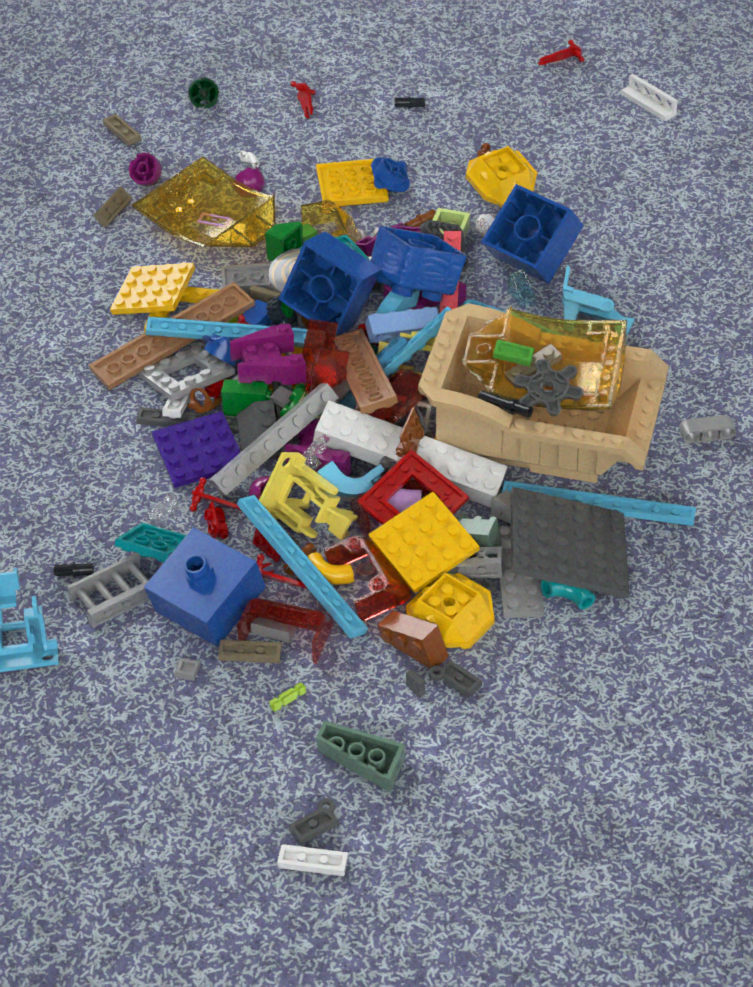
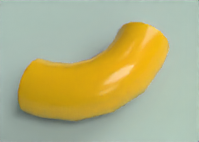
[307,553,354,585]

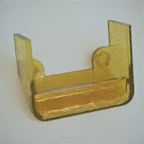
[301,200,361,243]

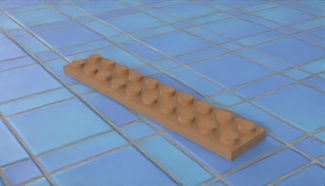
[89,282,255,390]
[328,328,398,414]

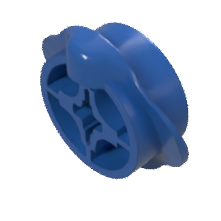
[371,157,410,192]
[202,333,242,366]

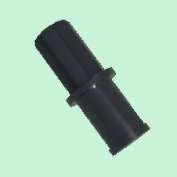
[394,96,425,108]
[54,562,94,578]

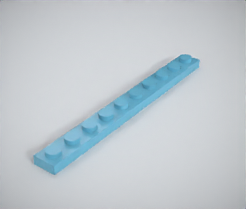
[146,317,326,349]
[502,481,696,526]
[237,495,368,639]

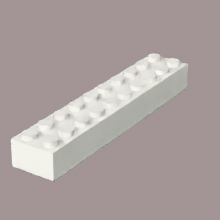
[313,400,508,507]

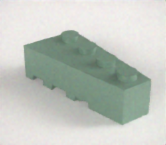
[456,515,502,558]
[316,720,406,793]

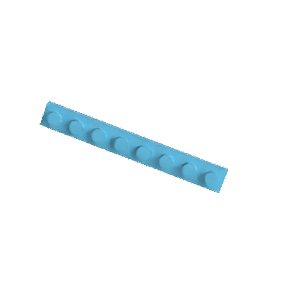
[339,306,451,409]

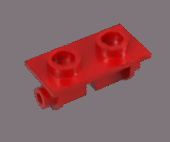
[204,501,229,539]
[252,528,281,563]

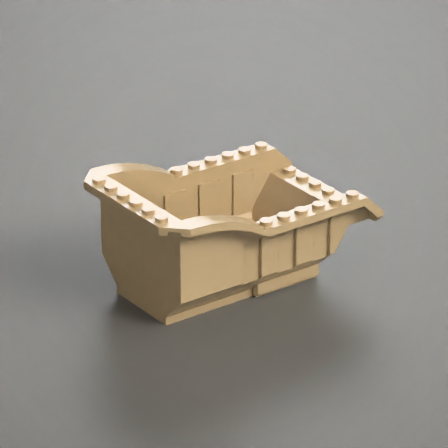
[418,303,669,483]

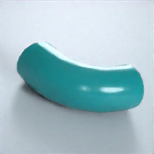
[540,580,596,610]

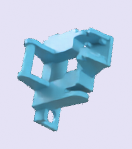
[561,266,634,338]
[0,568,59,672]

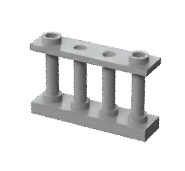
[67,553,150,628]

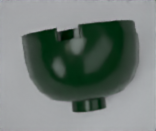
[188,77,219,109]

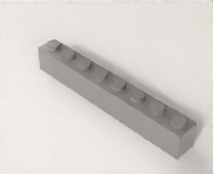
[208,383,339,496]

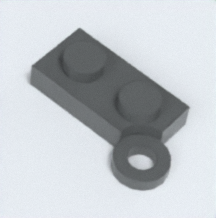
[428,660,482,698]
[288,798,338,846]

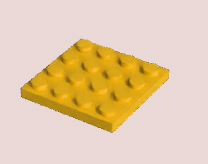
[316,159,389,208]
[110,263,195,315]
[368,492,480,593]

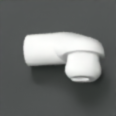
[238,151,260,168]

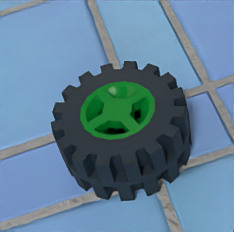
[266,295,297,325]

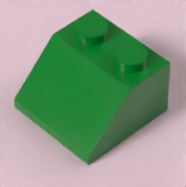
[265,221,303,261]

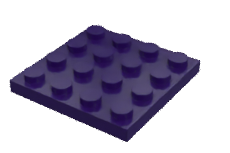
[151,411,241,488]

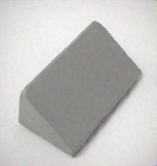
[251,617,297,643]

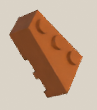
[378,610,449,669]

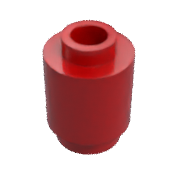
[204,377,230,398]

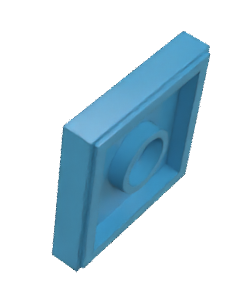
[376,337,407,366]

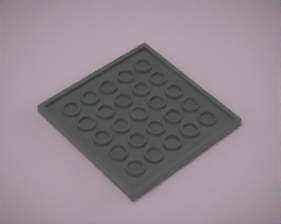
[510,487,630,599]

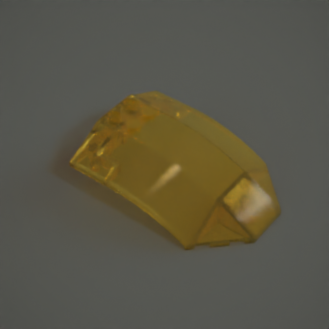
[132,156,276,247]
[462,306,627,410]

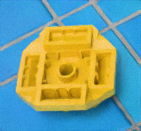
[465,146,537,208]
[406,573,495,649]

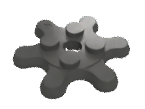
[514,359,583,416]

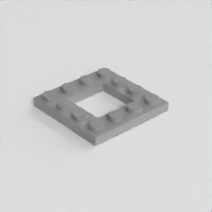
[139,345,235,401]

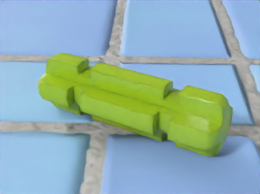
[269,682,306,712]

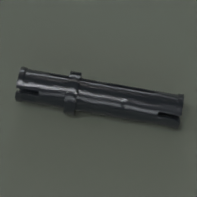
[478,390,533,419]

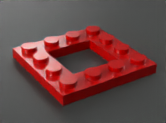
[358,449,469,525]

